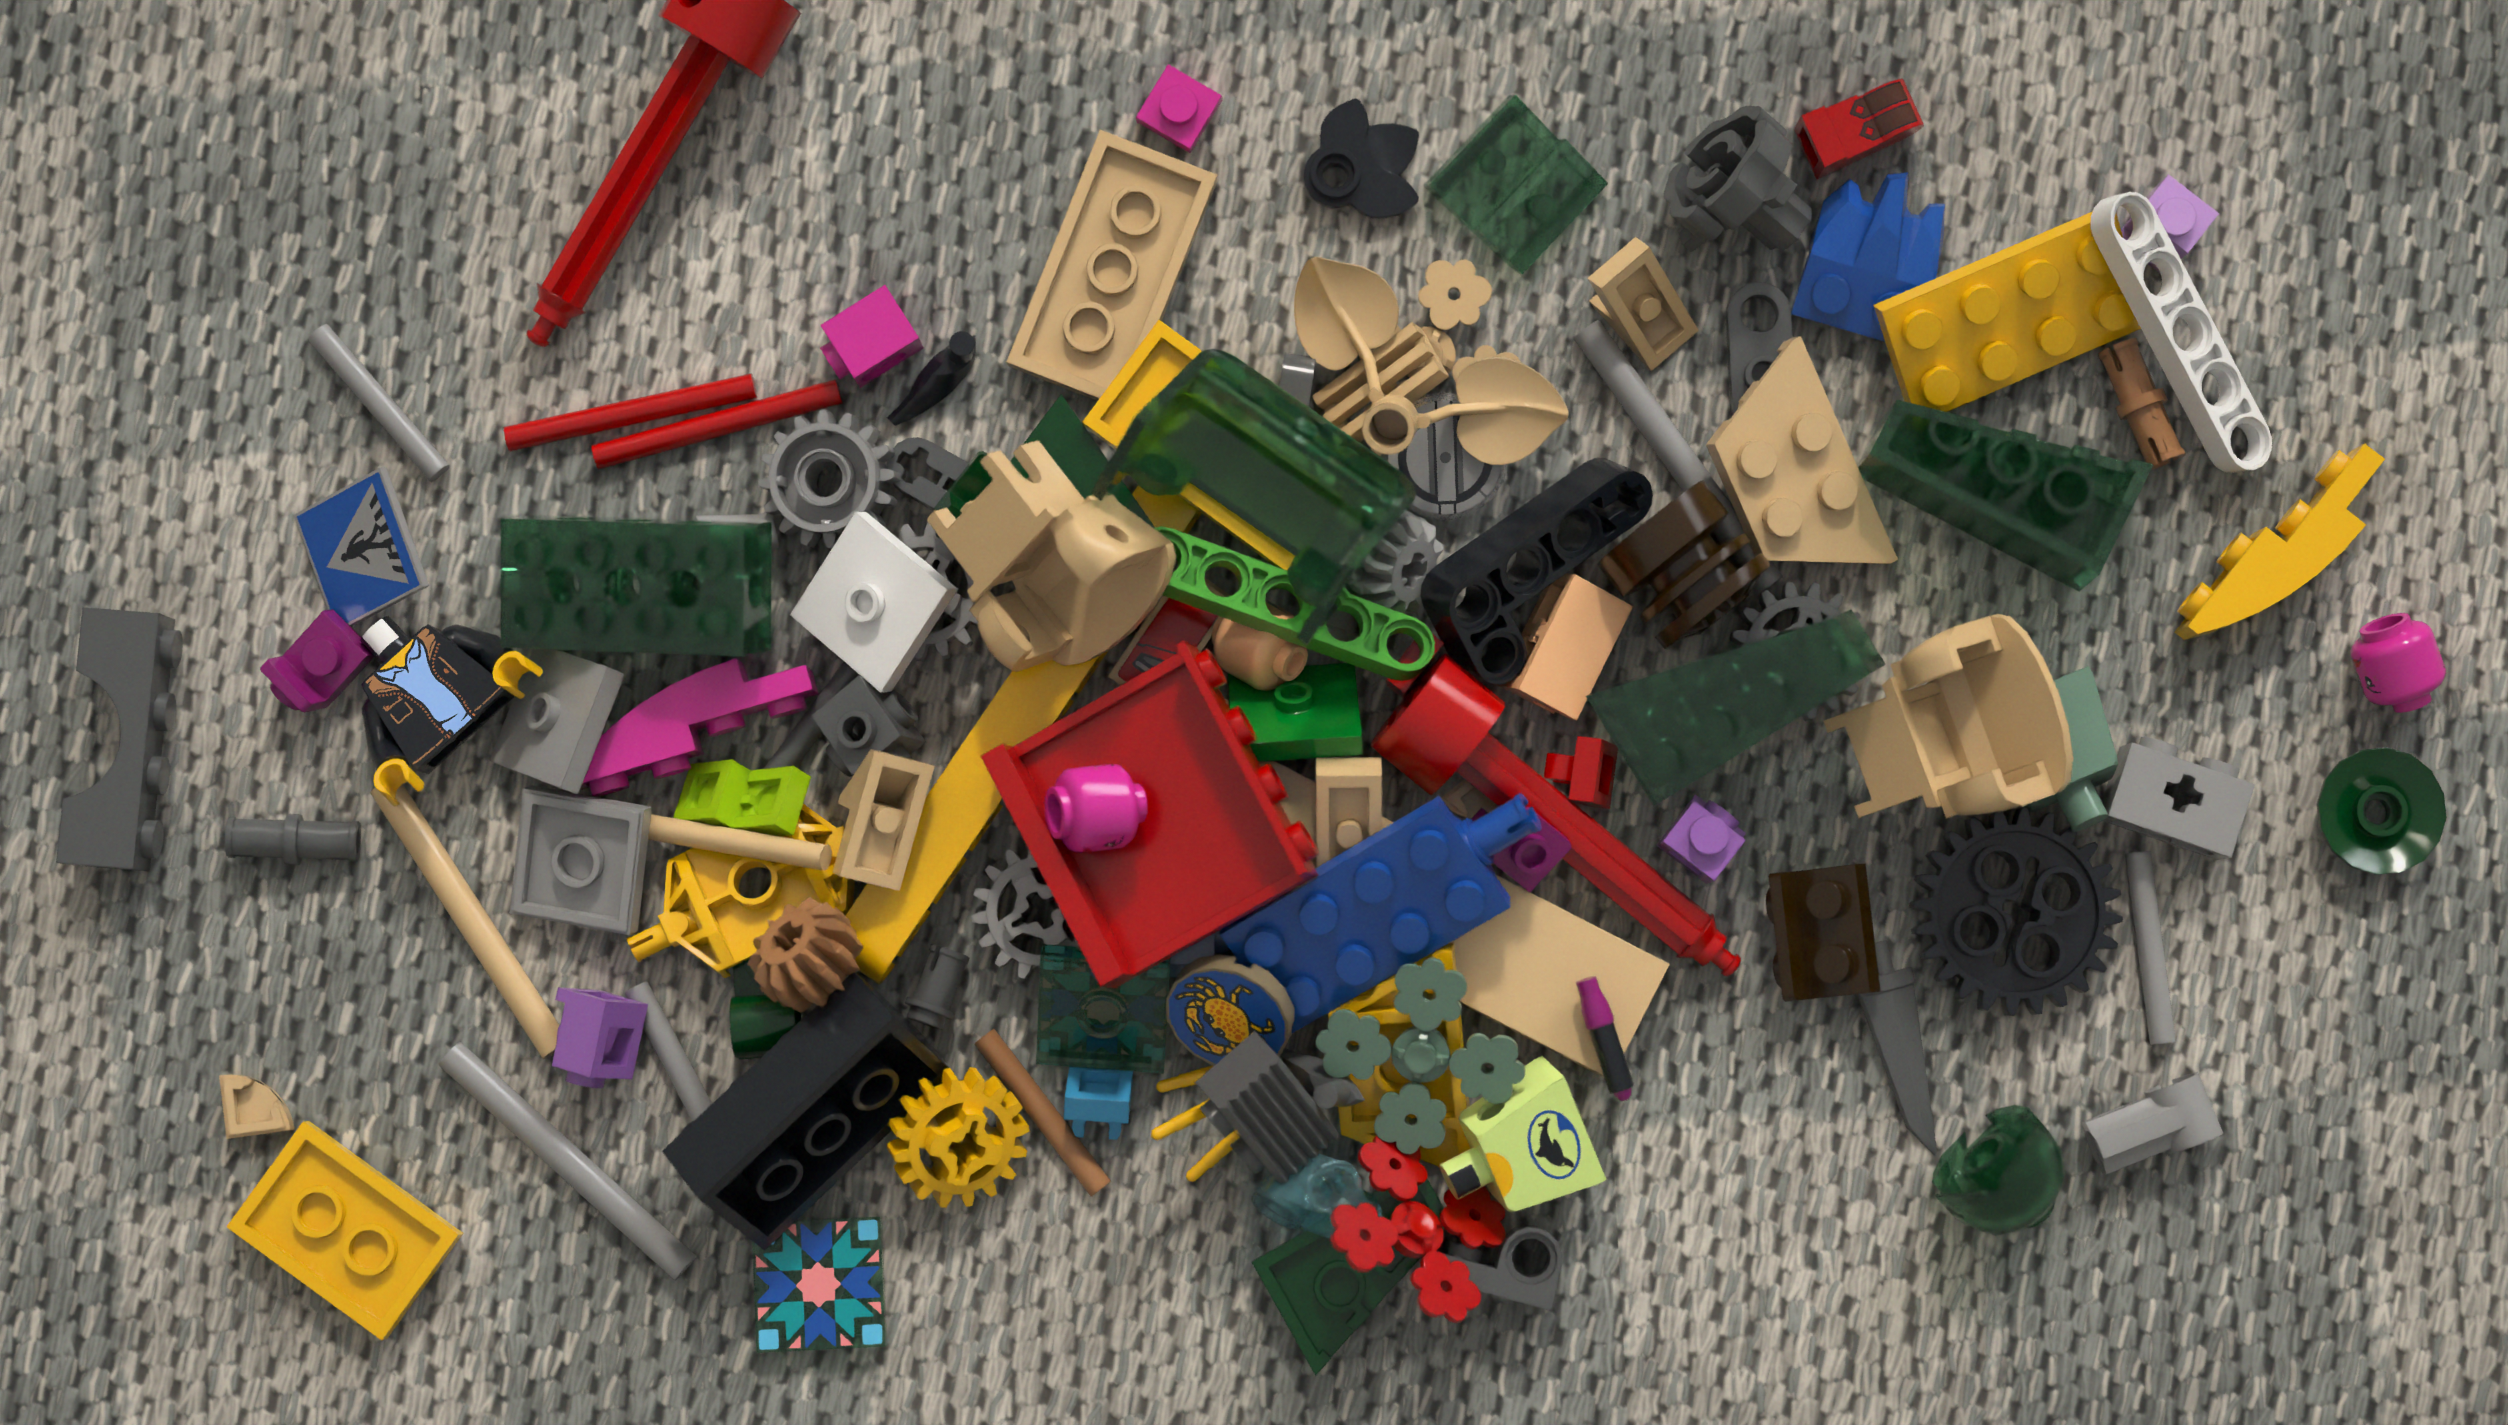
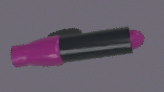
[1576,976,1634,1101]

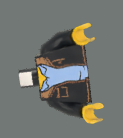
[360,616,543,806]

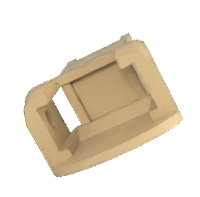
[926,440,1176,672]
[1823,614,2073,818]

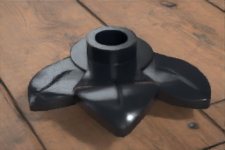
[1304,98,1419,219]

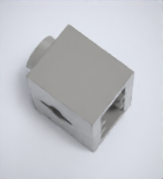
[2102,737,2255,860]

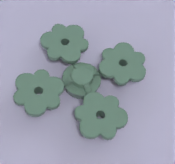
[1316,958,1525,1154]

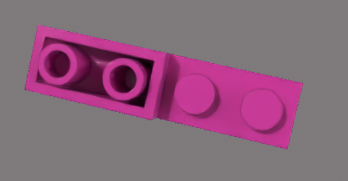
[580,658,819,797]

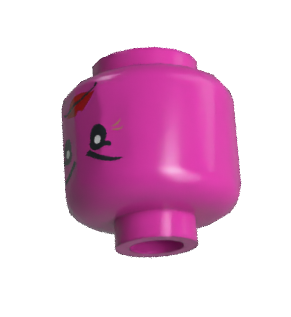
[2350,613,2446,713]
[1044,764,1147,853]

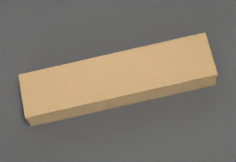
[1259,761,1670,1078]

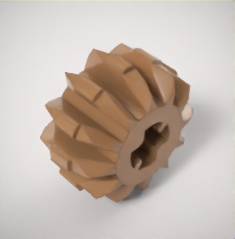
[748,897,863,1013]

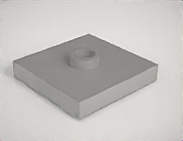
[489,643,624,794]
[509,785,652,935]

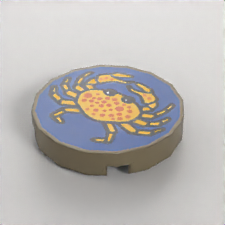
[1166,954,1295,1066]

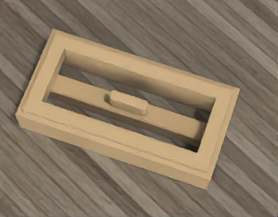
[1312,322,1449,447]

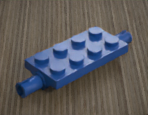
[1220,793,1542,1033]

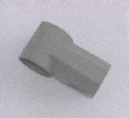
[2081,1072,2223,1174]

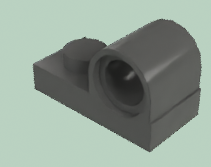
[1436,1225,1562,1311]

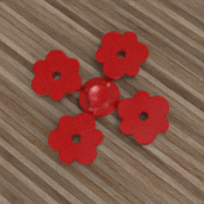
[1331,1135,1506,1323]

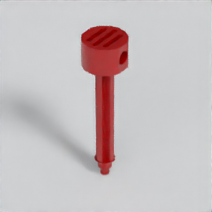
[526,0,801,347]
[1371,653,1741,976]

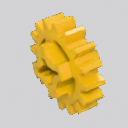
[886,1067,1030,1208]

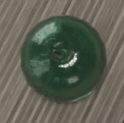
[1932,1105,2065,1236]

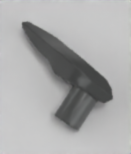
[1279,1048,1365,1109]

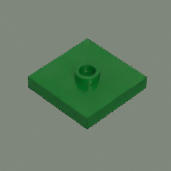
[1228,663,1363,762]

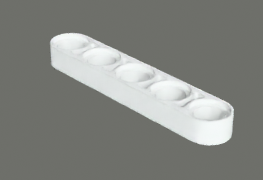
[2091,192,2272,473]

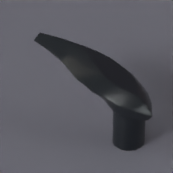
[887,331,976,426]

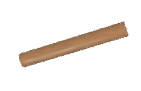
[974,1029,1111,1197]

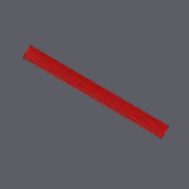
[504,373,757,451]
[591,379,843,470]

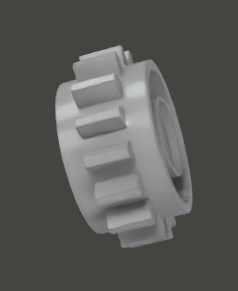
[758,409,901,550]

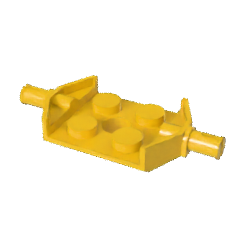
[627,804,855,978]

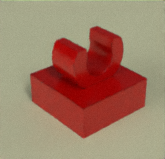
[1544,736,1619,809]

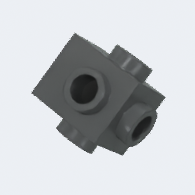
[811,675,926,777]

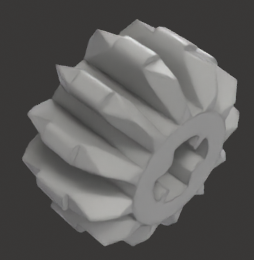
[1338,506,1444,613]

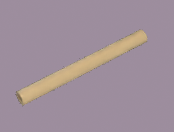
[370,784,559,1059]

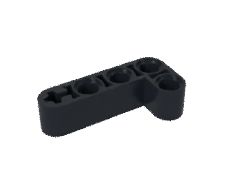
[1420,458,1653,684]

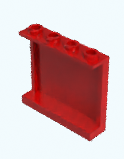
[981,640,1319,988]

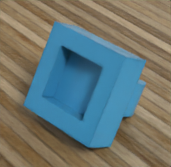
[1064,1064,1134,1140]

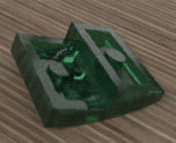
[1423,94,1608,274]

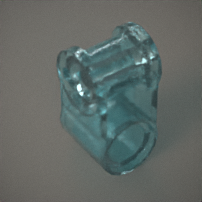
[1251,1154,1382,1239]

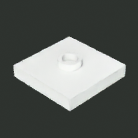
[790,512,958,693]

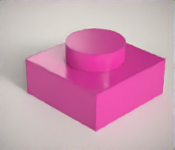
[1136,64,1222,153]

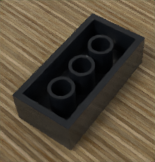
[662,972,954,1251]

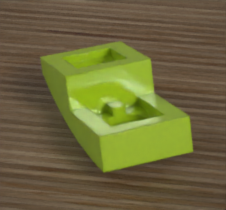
[673,759,811,836]

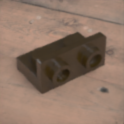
[1765,864,1881,1002]

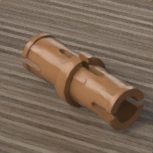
[2098,338,2186,471]

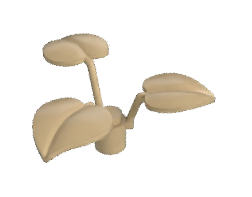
[1294,257,1569,557]

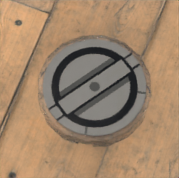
[1381,392,1507,521]

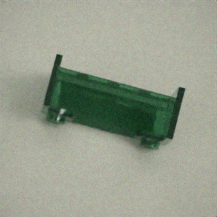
[1090,349,1416,645]

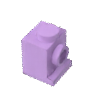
[2121,174,2219,273]

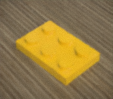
[226,1121,464,1341]

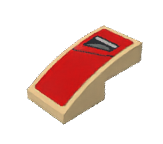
[1108,577,1231,685]

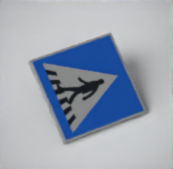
[294,467,429,627]

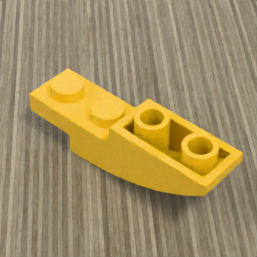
[2174,443,2385,640]

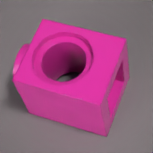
[820,285,924,388]

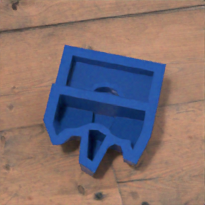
[1791,172,1945,342]

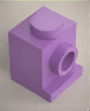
[1656,794,1746,884]
[552,987,648,1088]

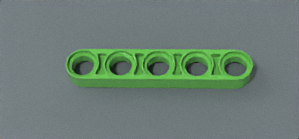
[1154,527,1435,681]

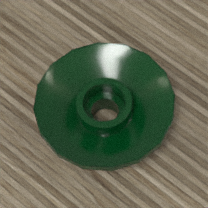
[2317,747,2447,875]

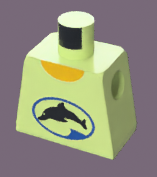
[1439,1056,1607,1212]

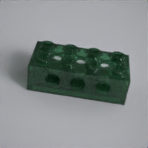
[501,515,772,656]

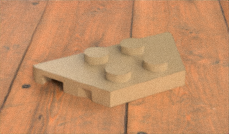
[1706,336,1898,564]

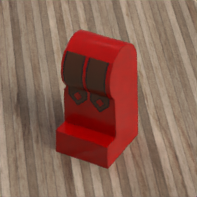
[1794,79,1924,180]

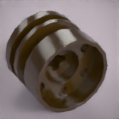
[1597,480,1771,649]

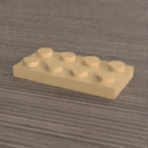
[1006,129,1218,401]

